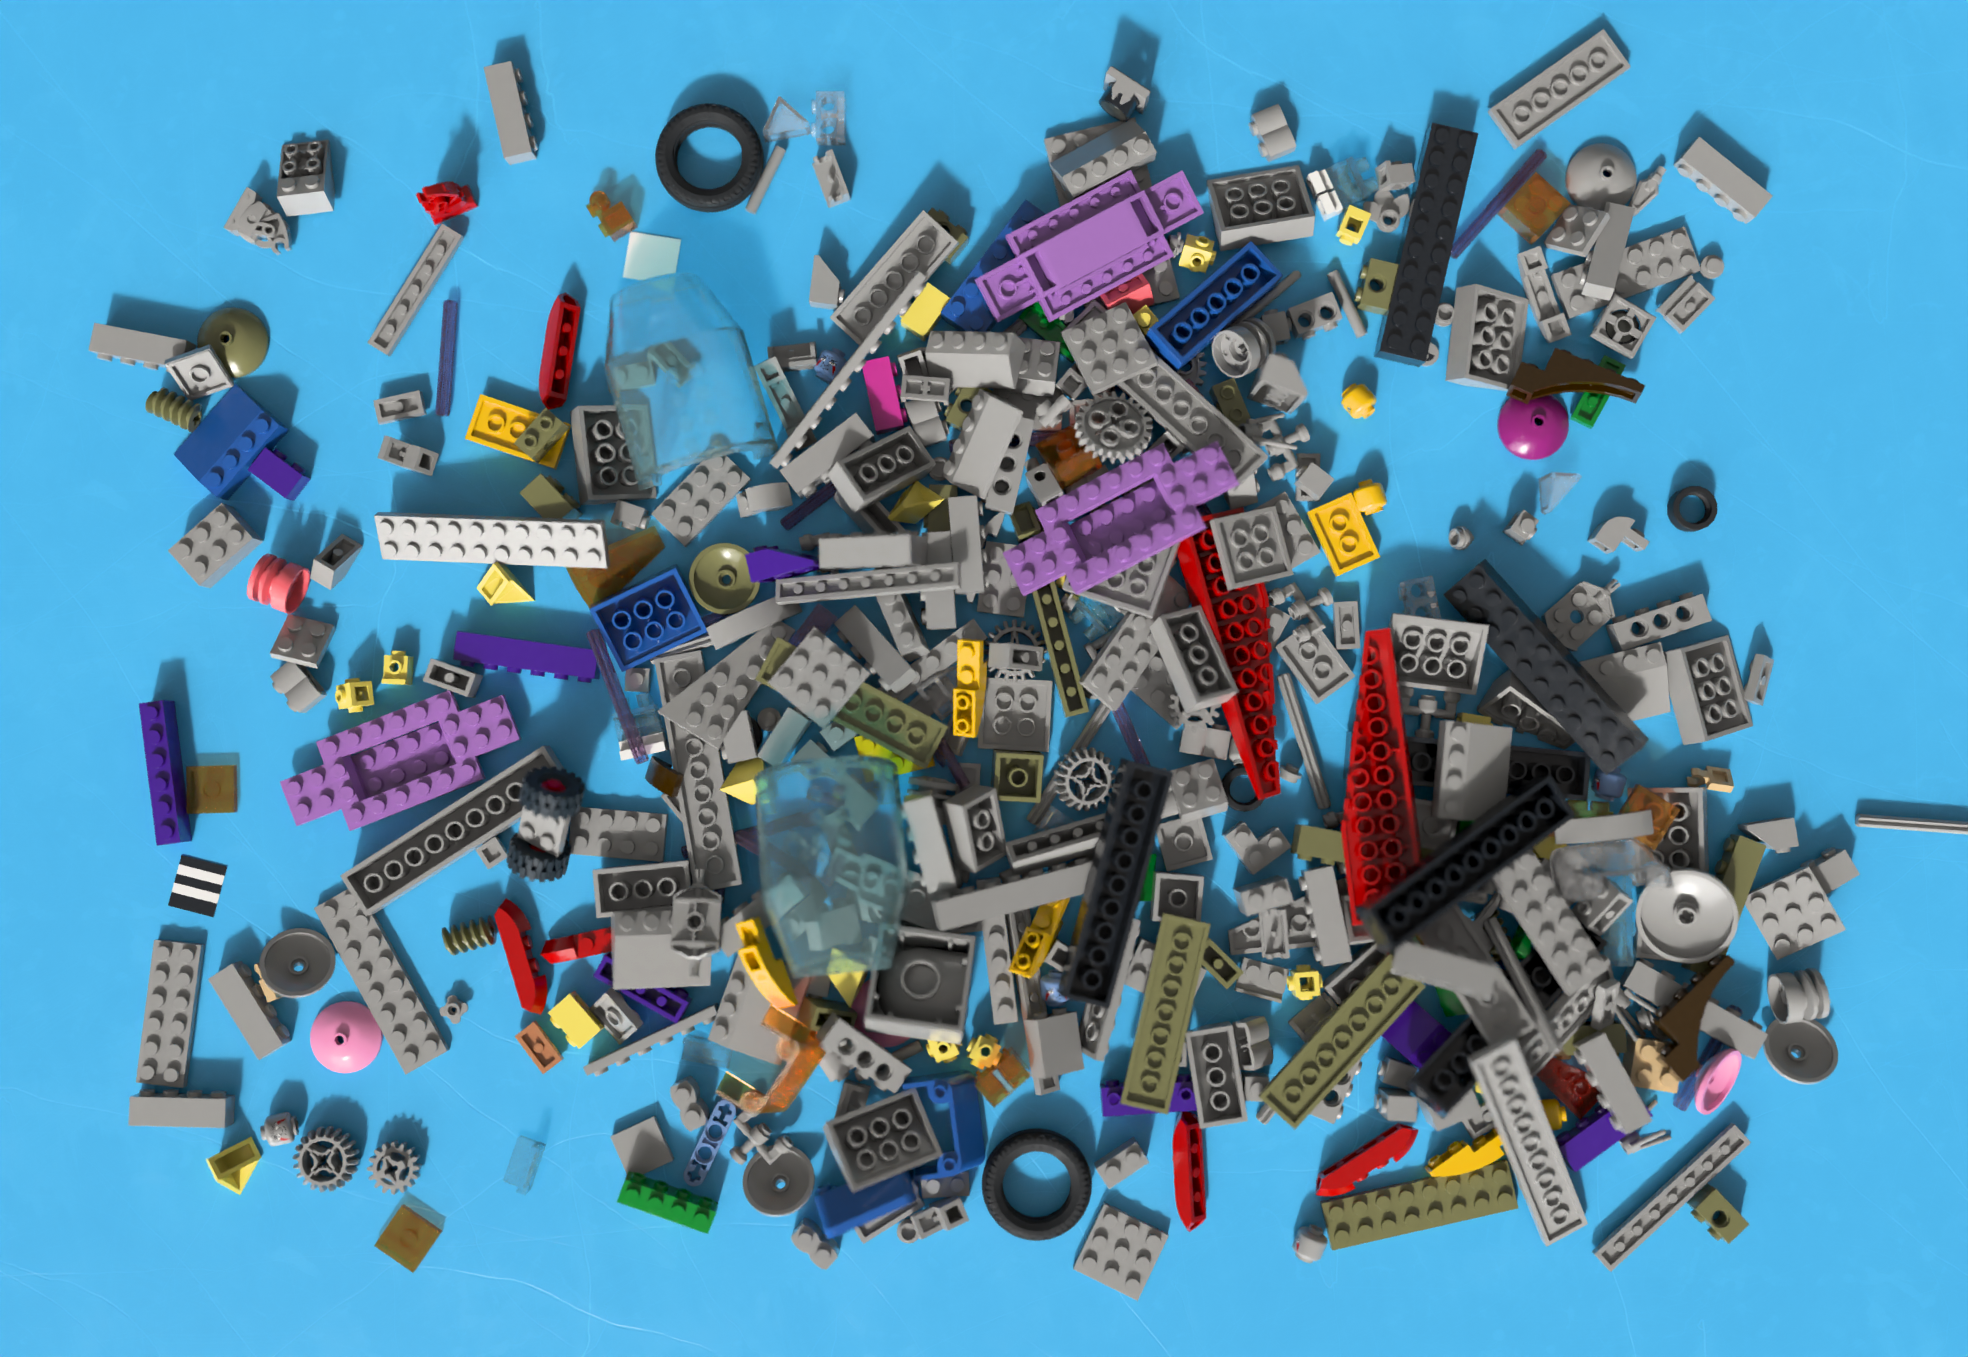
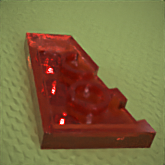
[1536,1057,1599,1119]

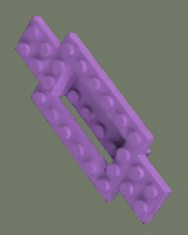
[975,170,1204,323]
[1003,441,1239,596]
[280,690,521,831]

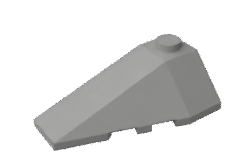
[1477,669,1576,750]

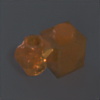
[586,191,638,242]

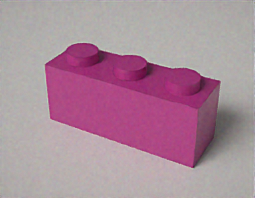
[862,356,908,435]

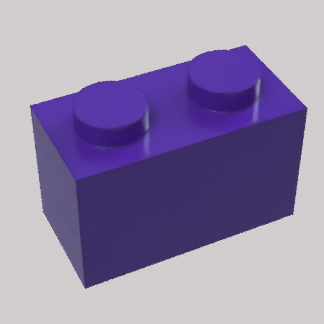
[248,447,310,501]

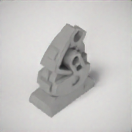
[223,187,292,255]

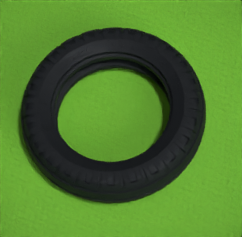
[655,103,764,212]
[982,1128,1092,1241]

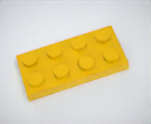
[465,394,571,470]

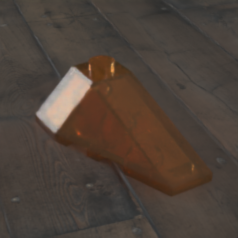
[566,526,665,608]

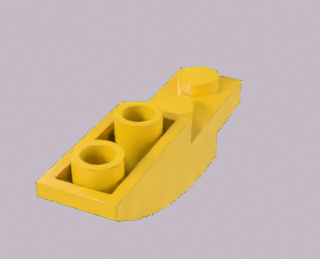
[953,638,987,738]
[1008,898,1070,978]
[736,916,798,1009]
[1424,1127,1505,1177]

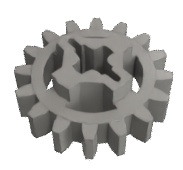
[1168,689,1221,733]
[367,1140,422,1195]

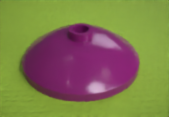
[1497,395,1569,460]

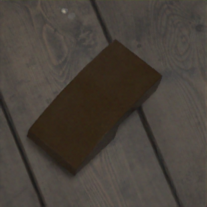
[645,756,684,797]

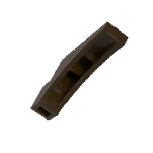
[1506,348,1645,404]
[1652,954,1735,1082]

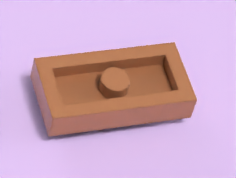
[515,1021,564,1074]

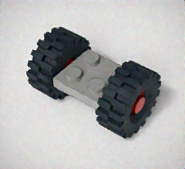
[507,766,585,882]

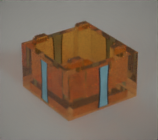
[975,1047,1031,1108]

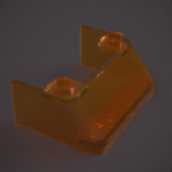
[715,1004,826,1114]

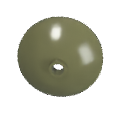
[197,307,269,378]
[689,543,761,614]

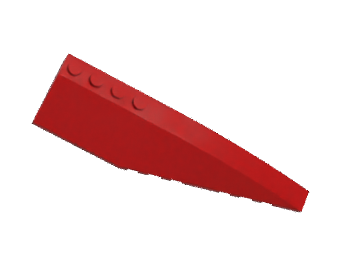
[1177,507,1281,800]
[1341,628,1423,926]

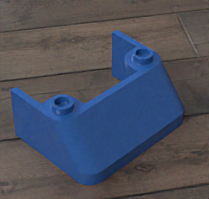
[902,1070,985,1181]
[814,1168,919,1239]

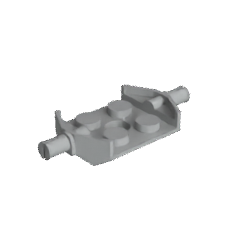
[1541,578,1621,652]
[670,869,724,977]

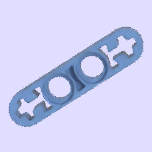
[683,1097,737,1187]

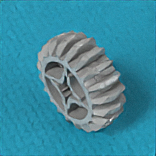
[983,620,1047,684]
[1053,747,1116,811]
[293,1126,360,1192]

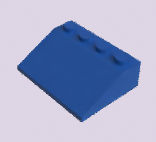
[173,384,290,501]
[589,564,707,672]

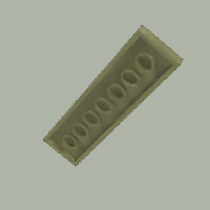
[755,637,948,769]
[1120,913,1211,1114]
[1258,953,1426,1130]
[1320,1159,1518,1251]

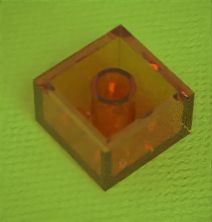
[1497,172,1571,245]
[1035,423,1103,489]

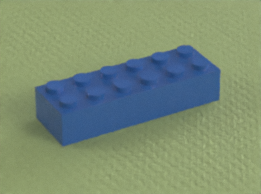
[941,199,1046,332]
[1145,241,1283,373]

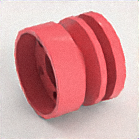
[247,553,310,614]

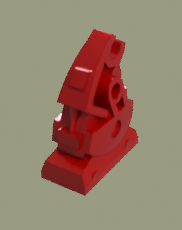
[416,181,478,225]

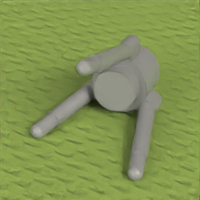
[1238,413,1297,450]
[1615,988,1657,1041]
[1619,1100,1672,1155]

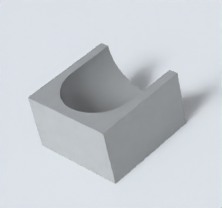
[865,923,976,1045]

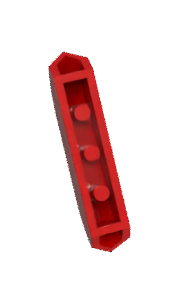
[539,292,581,410]
[494,898,547,1015]
[540,926,612,964]
[1172,1111,1206,1232]
[1316,1123,1419,1196]

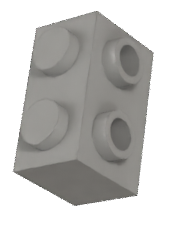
[1571,875,1633,936]

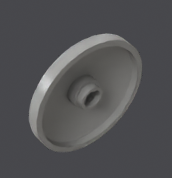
[1636,868,1738,963]

